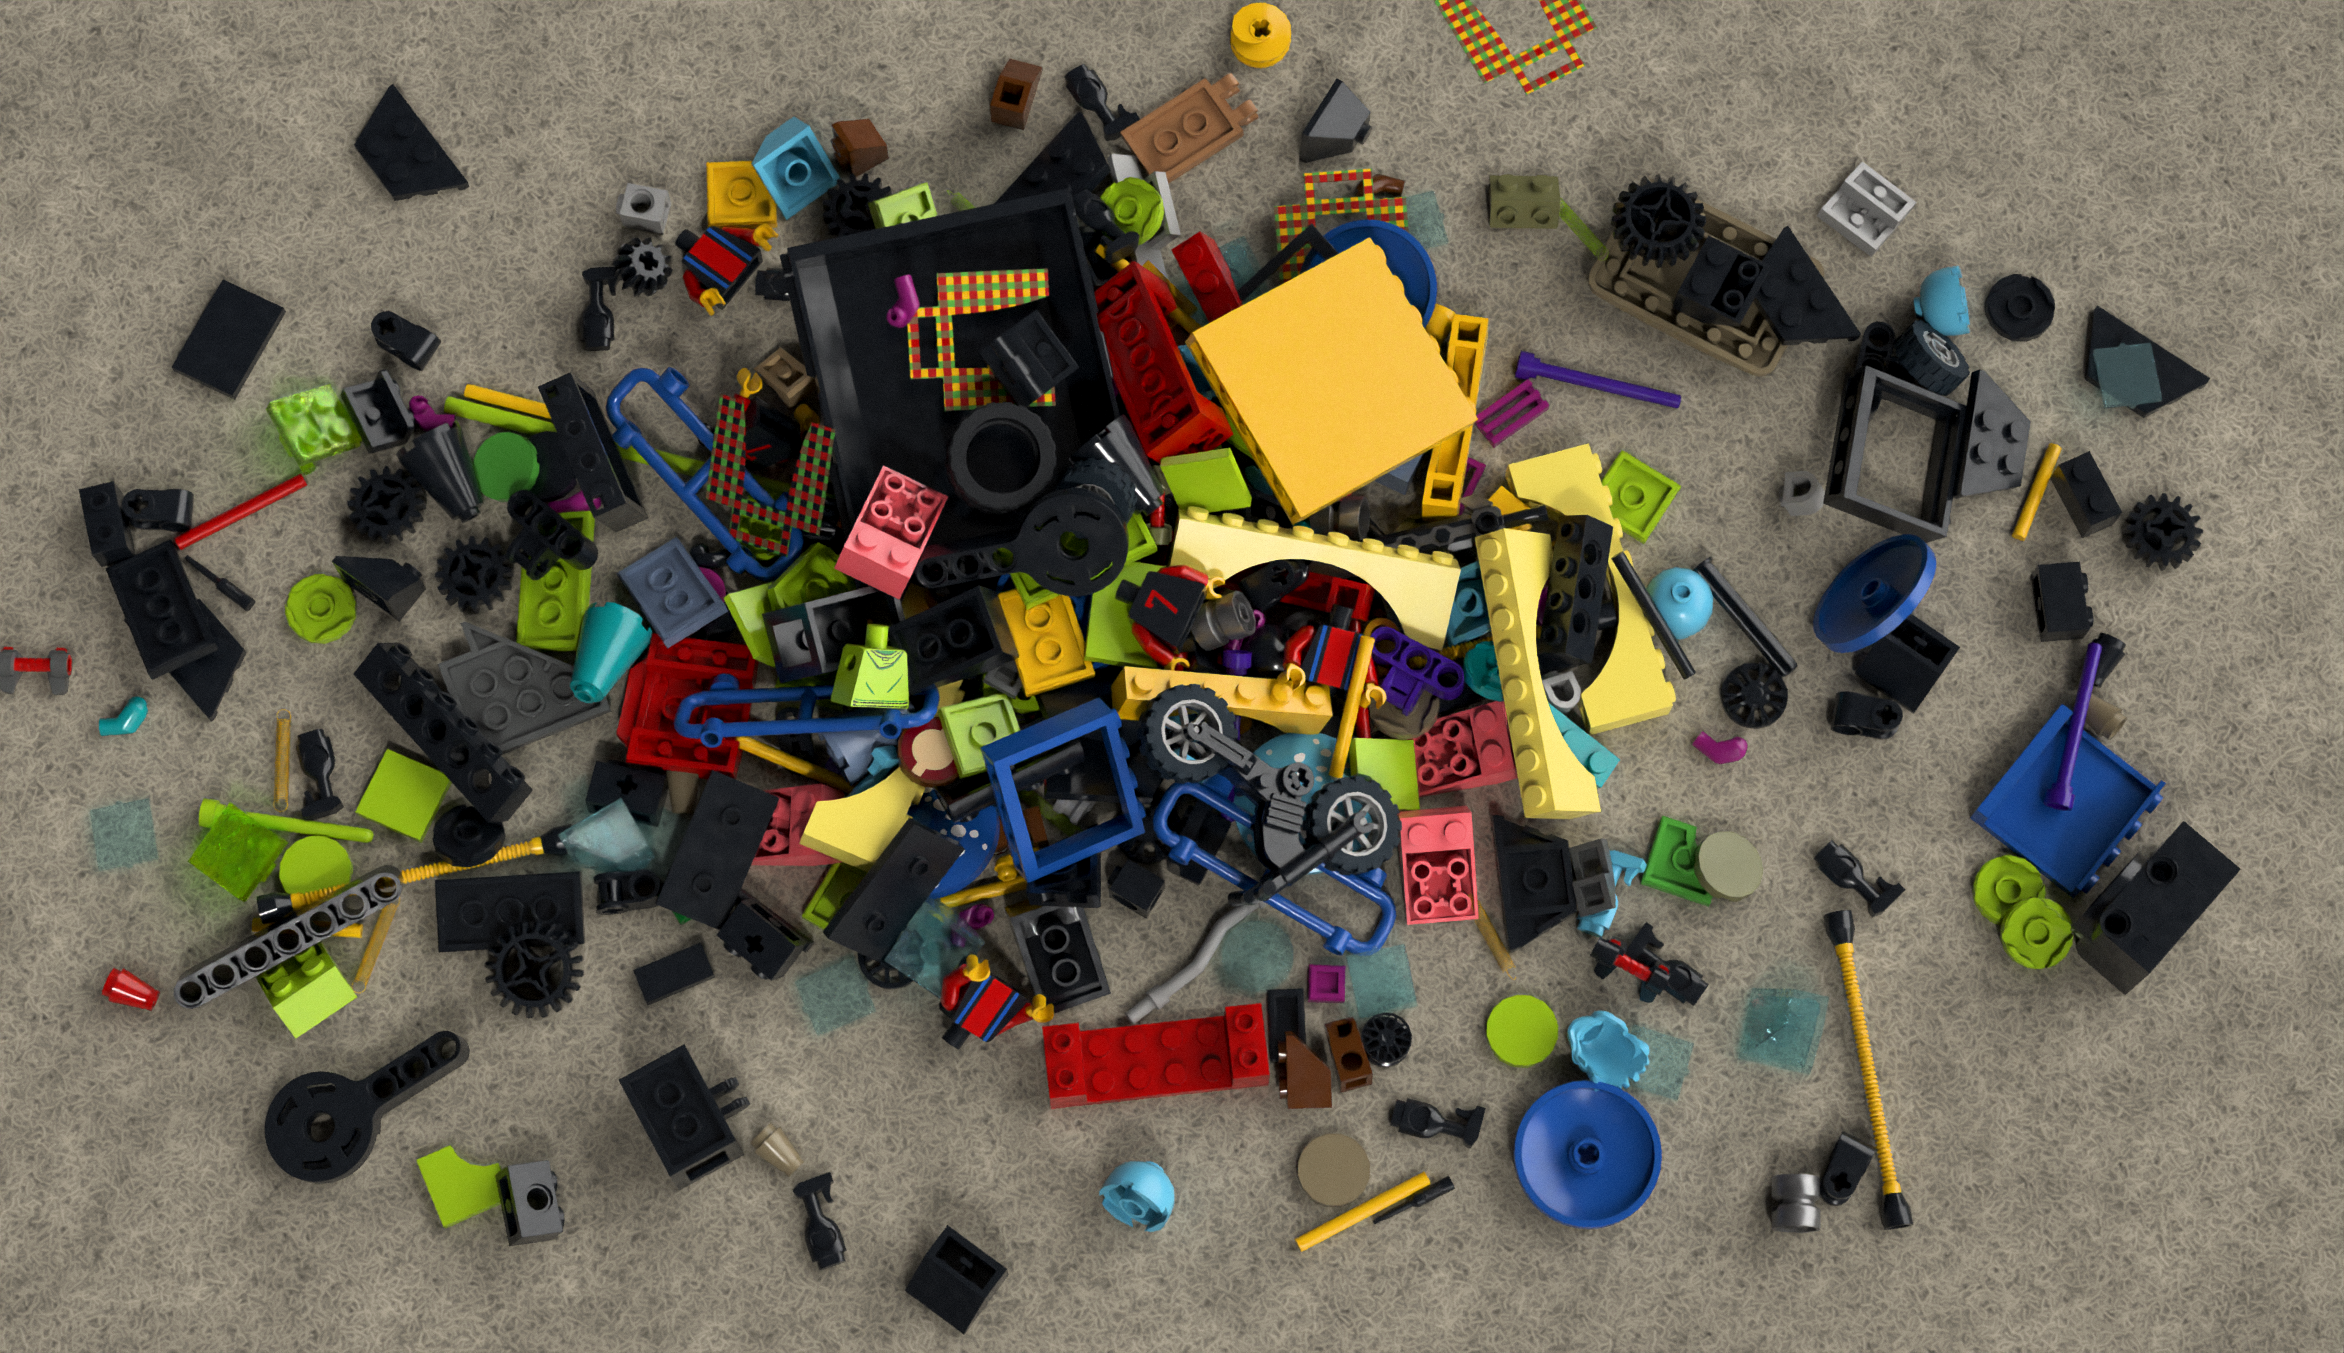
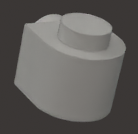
[1779,471,1825,516]
[1541,671,1581,716]

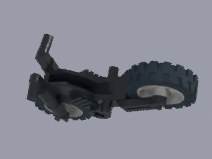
[1137,684,1402,906]

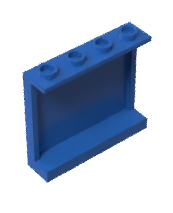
[1970,704,2166,898]

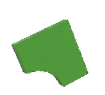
[1640,815,1713,907]

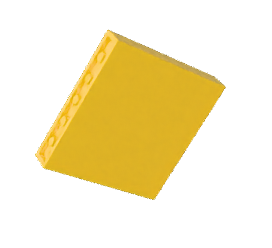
[1185,237,1478,525]

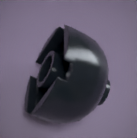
[1240,623,1297,681]

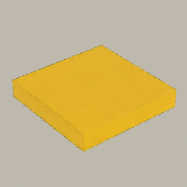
[706,161,777,229]

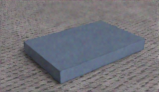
[616,537,728,649]

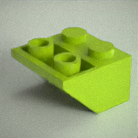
[256,941,357,1039]

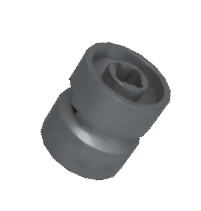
[1310,496,1370,541]
[1191,591,1256,651]
[1772,1174,1820,1233]

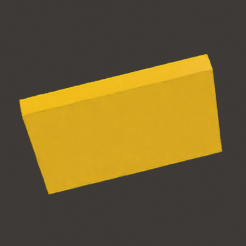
[997,588,1095,698]

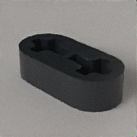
[775,707,815,775]

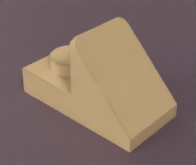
[754,347,816,410]

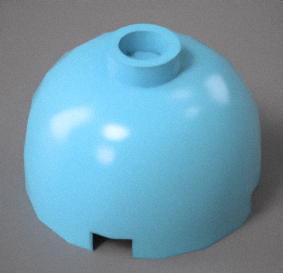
[1914,266,1970,336]
[1643,567,1713,640]
[1099,1161,1175,1232]

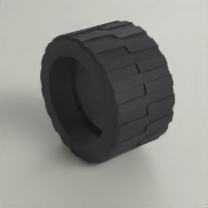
[944,401,1057,515]

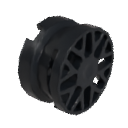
[1360,1012,1412,1068]

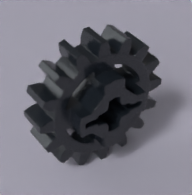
[822,173,892,237]
[347,466,426,544]
[2123,493,2203,571]
[435,536,514,614]

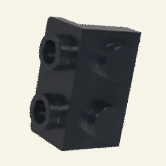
[340,369,415,454]
[1164,799,1231,885]

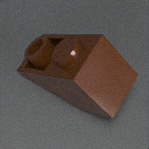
[990,59,1043,130]
[830,119,889,177]
[1278,1031,1332,1109]

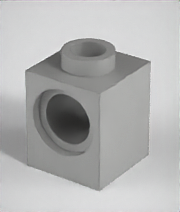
[616,183,671,235]

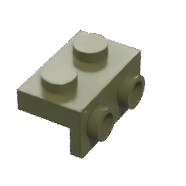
[1489,174,1560,229]

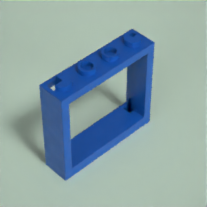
[980,697,1146,883]

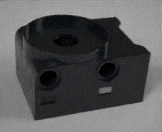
[2070,821,2241,995]

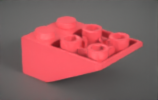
[834,465,949,599]
[1407,701,1518,797]
[751,783,845,866]
[1397,806,1479,925]

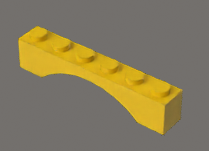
[1422,314,1488,522]
[1111,666,1332,735]

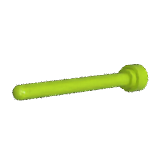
[199,798,374,843]

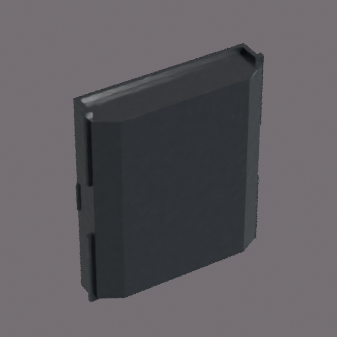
[780,188,1147,589]

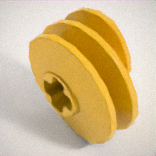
[1230,3,1291,68]

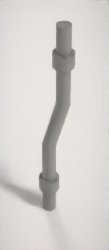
[1125,901,1268,1025]

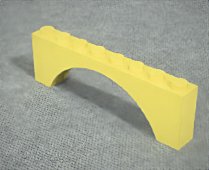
[1505,443,1676,735]
[1166,506,1461,650]
[1475,528,1601,819]
[799,582,971,872]

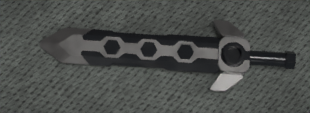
[1308,495,1549,579]

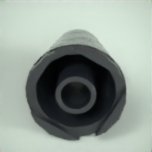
[1069,414,1164,516]
[396,421,484,523]

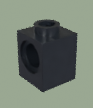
[1107,859,1165,919]

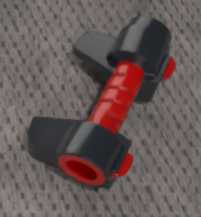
[1590,936,1672,1003]

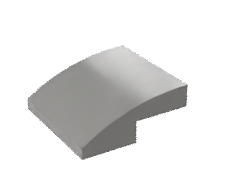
[1817,162,1917,257]

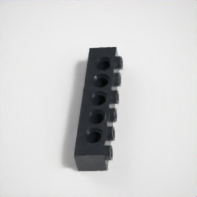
[353,642,533,823]

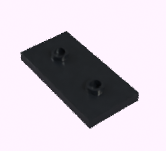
[106,539,218,680]
[655,770,779,930]
[823,818,965,962]
[435,871,585,953]

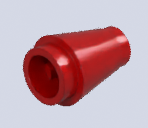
[102,968,160,1011]

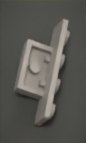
[1107,154,1181,278]

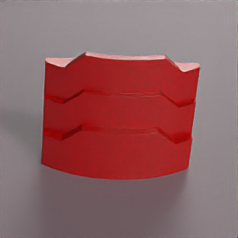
[616,633,759,779]

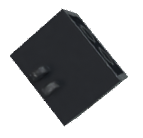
[762,586,905,683]
[619,1044,750,1190]

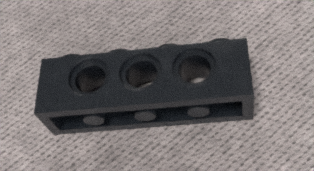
[1538,515,1613,665]

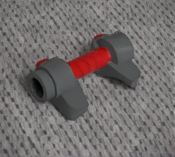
[0,647,73,695]

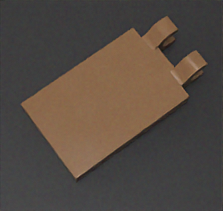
[1120,73,1258,184]

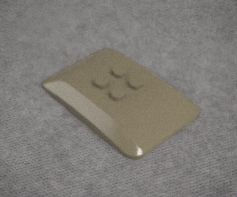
[1588,179,1825,377]

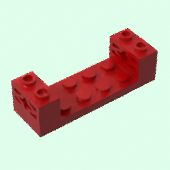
[1094,261,1233,464]
[1042,1003,1270,1109]

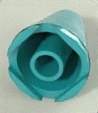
[570,602,652,703]

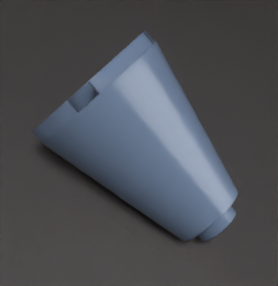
[817,701,916,786]

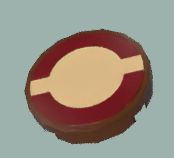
[896,717,959,788]

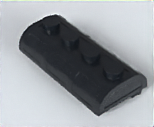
[933,716,1085,823]

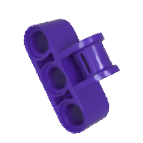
[1370,627,1464,717]

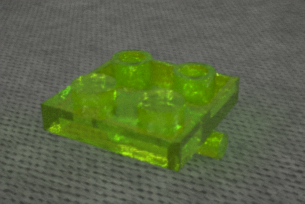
[266,384,362,475]
[187,802,289,902]

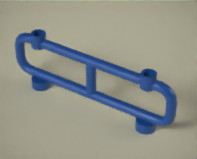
[606,367,804,582]
[674,674,940,748]
[1153,773,1397,956]

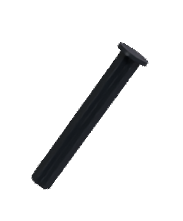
[1693,557,1797,677]

